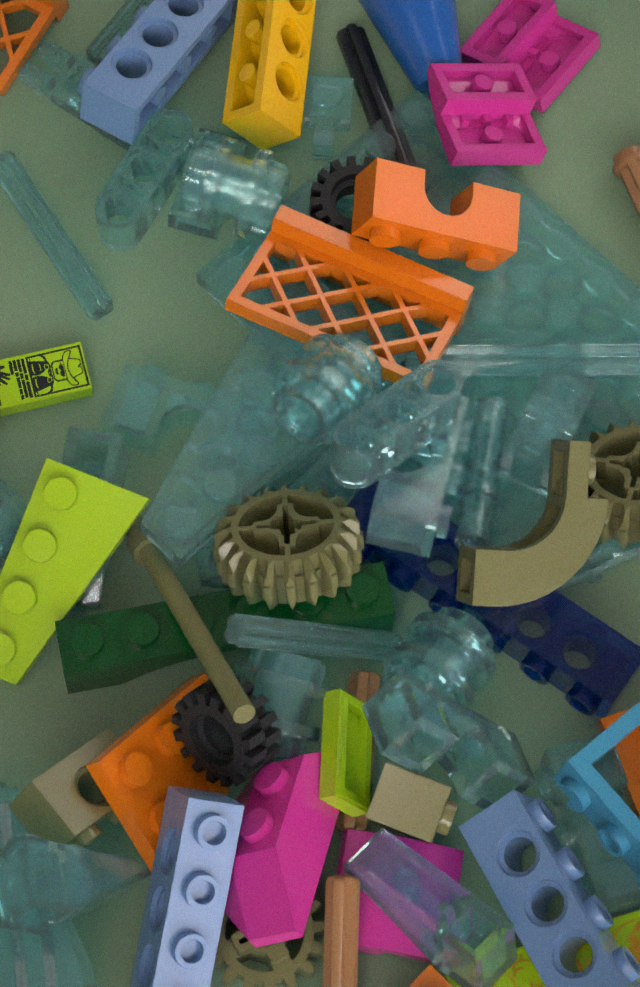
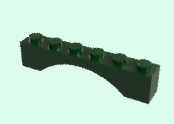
[55,561,396,694]

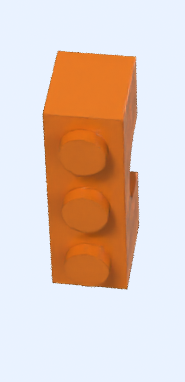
[351,157,521,271]

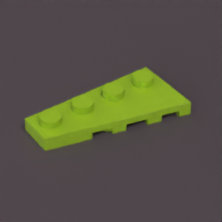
[0,458,152,685]

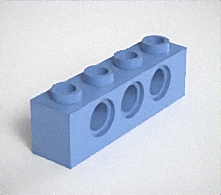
[78,0,237,145]
[130,785,245,987]
[459,790,640,987]

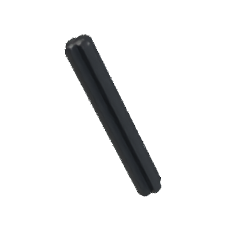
[336,23,417,167]

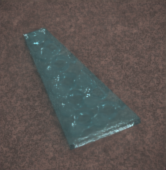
[140,259,407,568]

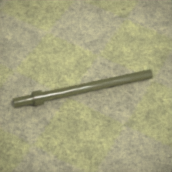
[126,515,255,724]

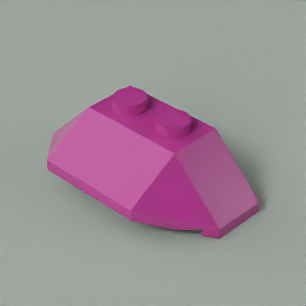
[224,751,339,948]

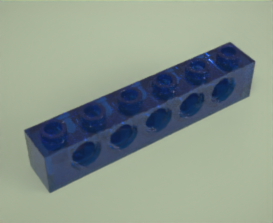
[346,470,640,718]

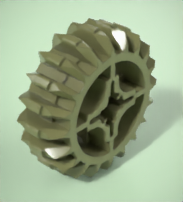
[588,419,640,550]
[212,484,364,610]

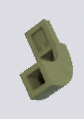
[456,439,609,607]

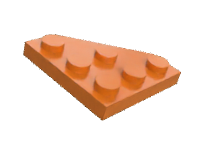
[86,672,229,873]

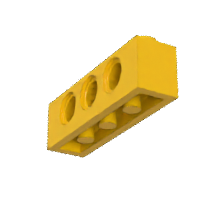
[222,0,316,150]

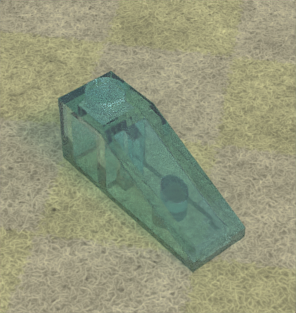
[344,827,517,987]

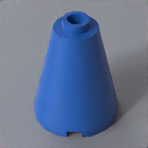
[358,0,462,98]

